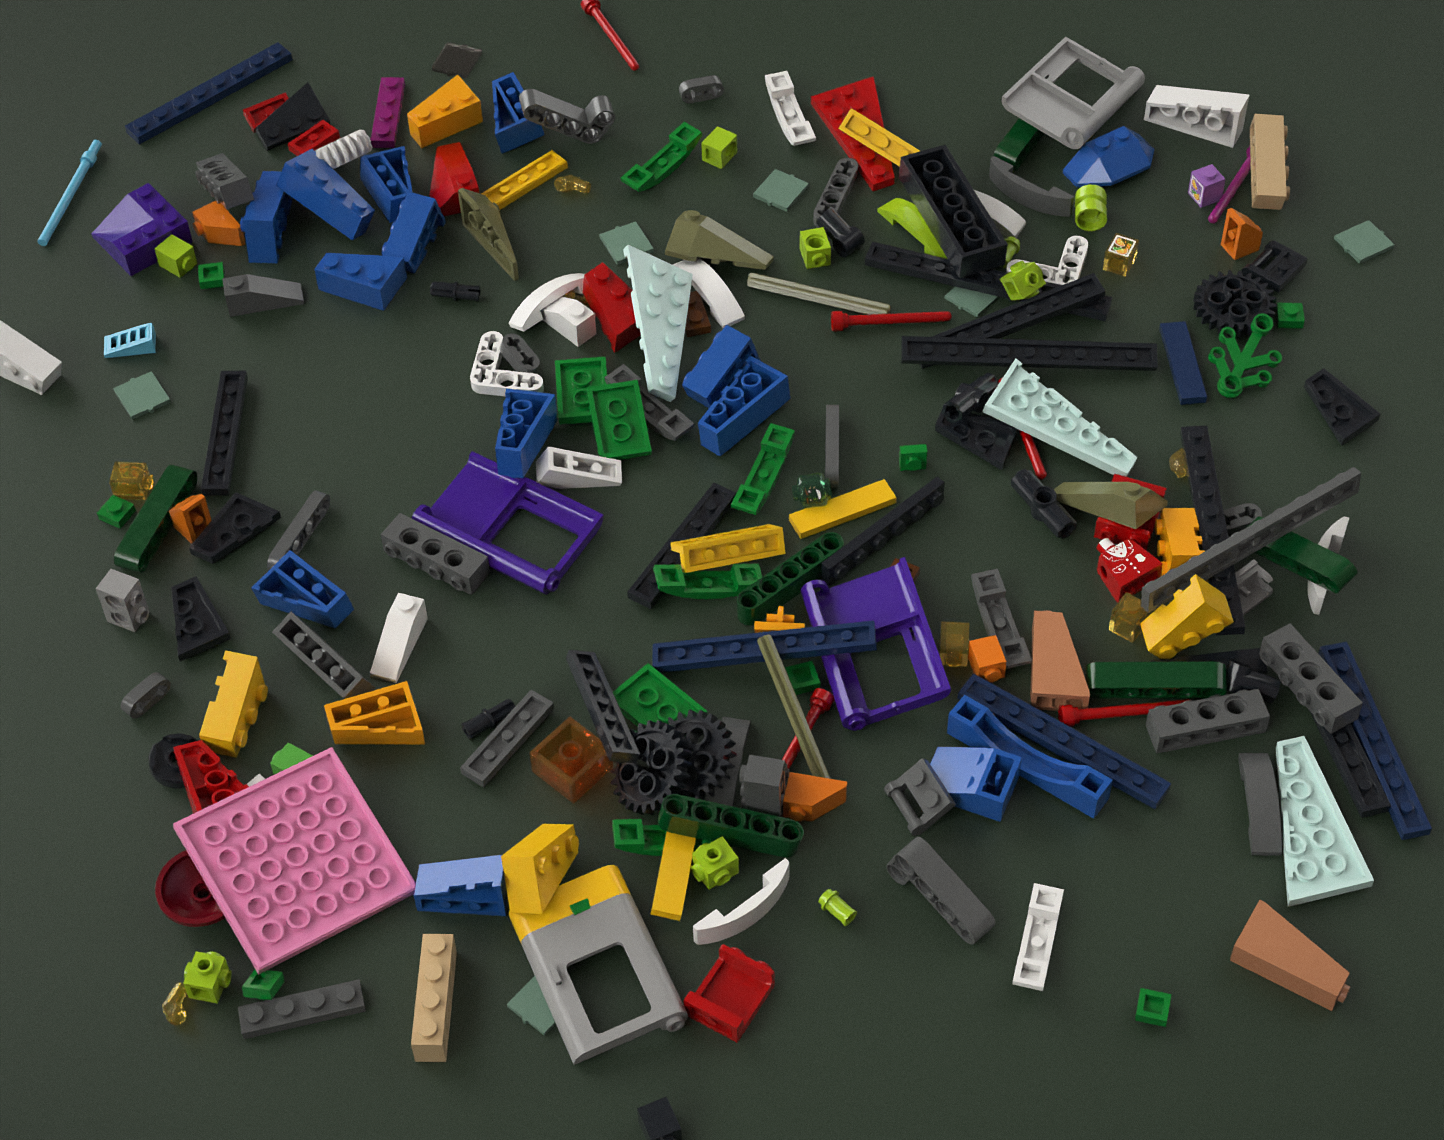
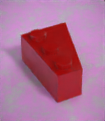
[582,262,641,353]

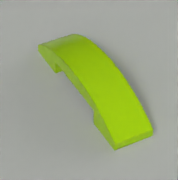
[877,198,948,259]

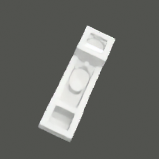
[765,71,816,146]
[974,190,1026,238]
[673,257,745,328]
[509,273,585,332]
[1308,516,1349,615]
[693,858,789,945]
[1012,883,1064,991]

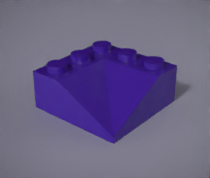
[91,183,193,276]

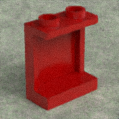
[1094,474,1167,551]
[684,944,775,1043]

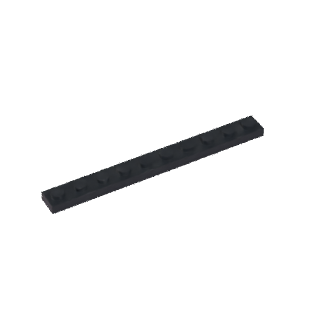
[865,242,1113,322]
[901,336,1158,371]
[1180,425,1245,635]

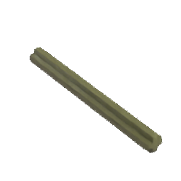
[747,272,891,315]
[757,635,831,779]

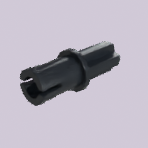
[430,281,481,302]
[461,699,515,740]

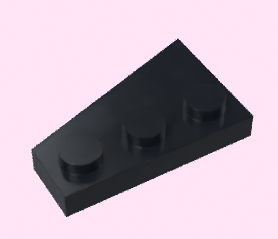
[256,82,330,151]
[1304,368,1380,446]
[935,408,1018,470]
[189,492,281,564]
[171,576,231,662]

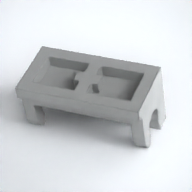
[1235,559,1273,616]

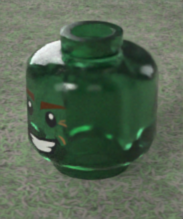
[792,472,832,509]

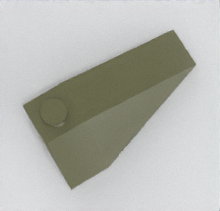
[458,188,519,281]
[665,210,774,270]
[1054,482,1168,529]

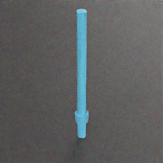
[37,140,102,246]

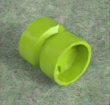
[1075,184,1107,231]

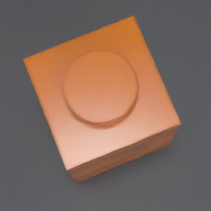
[968,635,1007,682]

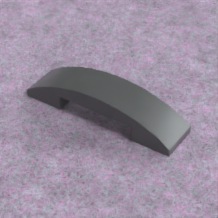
[989,156,1074,217]
[605,364,694,441]
[971,569,1032,669]
[705,717,751,807]
[1238,753,1282,855]

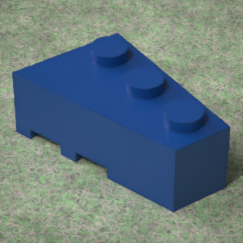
[492,72,545,154]
[360,146,413,223]
[382,192,446,273]
[314,253,407,311]
[682,325,761,408]

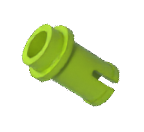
[1000,236,1020,268]
[818,889,857,926]

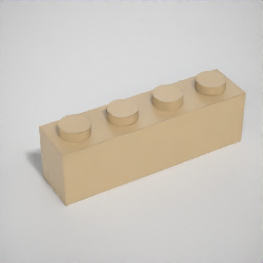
[1250,114,1290,210]
[411,934,457,1062]

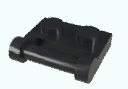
[1241,240,1308,293]

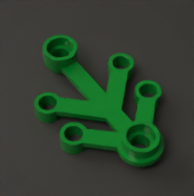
[1208,313,1282,398]

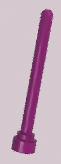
[1208,145,1251,224]

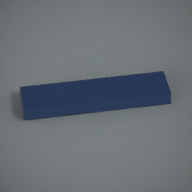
[1159,321,1207,405]

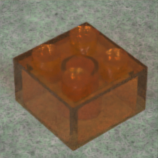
[529,717,614,804]

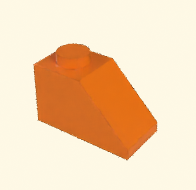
[192,201,246,246]
[1221,208,1263,260]
[169,494,212,544]
[783,772,847,822]

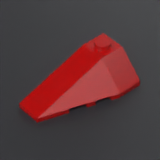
[429,142,479,216]
[173,740,249,814]

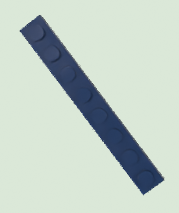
[125,42,293,145]
[652,620,877,673]
[1318,642,1432,840]
[958,673,1171,809]

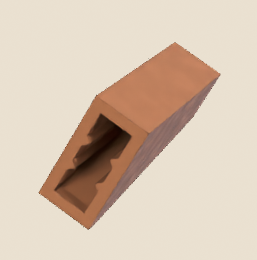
[1030,610,1090,711]
[1230,900,1351,1011]

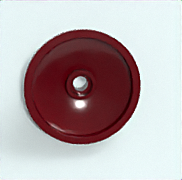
[155,850,225,927]

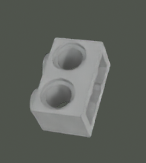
[96,569,150,632]

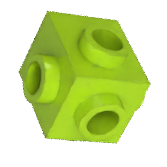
[1000,261,1046,300]
[691,836,739,890]
[183,951,232,1004]

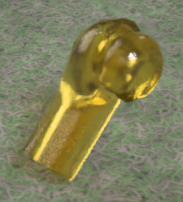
[554,175,591,194]
[162,982,187,1025]

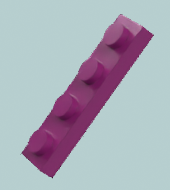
[371,77,405,148]

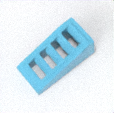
[104,323,156,358]

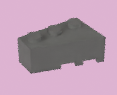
[739,755,790,817]

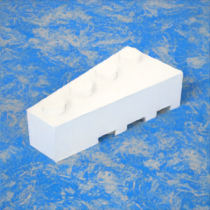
[1144,85,1249,148]

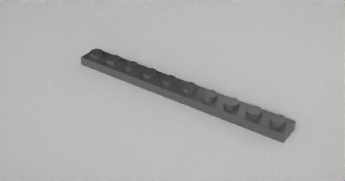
[1141,467,1361,613]

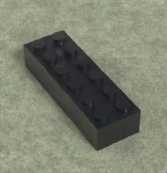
[899,145,1008,278]

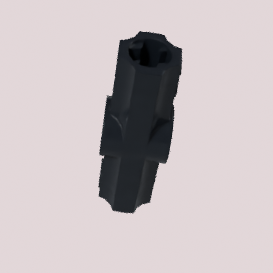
[942,372,999,424]
[1011,468,1077,539]

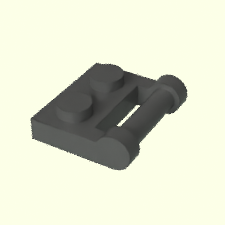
[884,758,956,836]

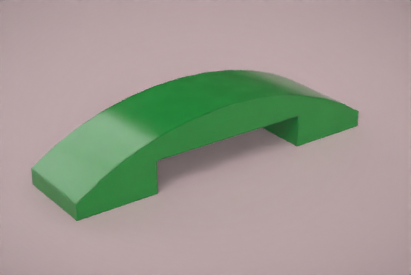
[620,121,702,192]
[731,423,795,515]
[653,564,762,599]
[612,819,730,856]

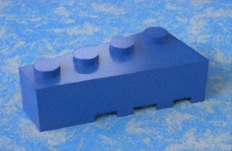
[276,149,375,240]
[240,171,293,263]
[698,356,790,456]
[495,388,558,478]

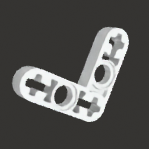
[1006,236,1088,285]
[470,331,544,396]

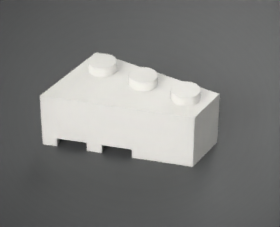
[0,320,62,395]

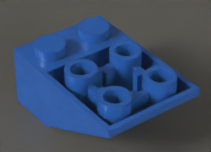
[930,747,1022,822]

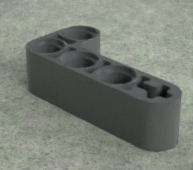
[519,89,615,144]
[886,837,996,945]

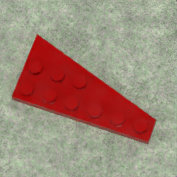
[811,76,895,191]

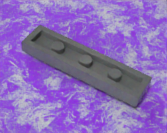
[460,690,554,787]
[238,979,366,1039]

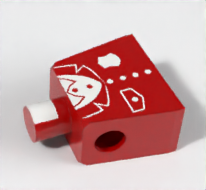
[1096,538,1162,603]

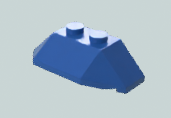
[1063,126,1155,187]

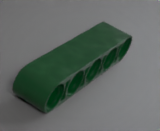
[993,118,1045,171]
[114,464,198,573]
[1248,516,1358,594]
[737,532,844,626]
[1085,661,1227,698]
[657,794,804,857]

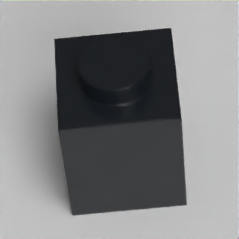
[637,1096,682,1140]

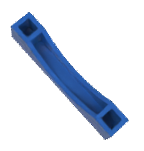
[947,695,1113,819]

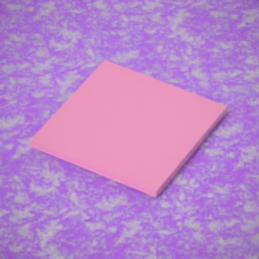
[173,747,416,975]

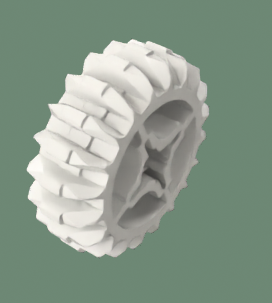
[315,130,373,169]

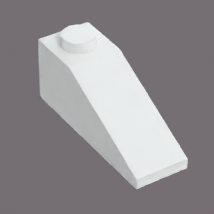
[540,297,597,347]
[536,447,622,489]
[370,593,428,683]

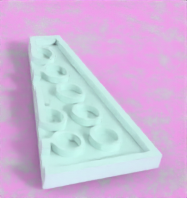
[623,245,693,402]
[983,359,1137,477]
[1276,736,1374,907]

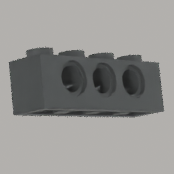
[195,153,254,209]
[381,513,490,595]
[272,612,376,699]
[1259,623,1363,734]
[1146,689,1270,753]

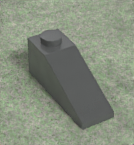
[222,274,304,317]

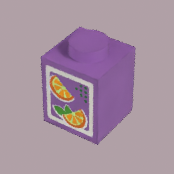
[1188,164,1225,208]

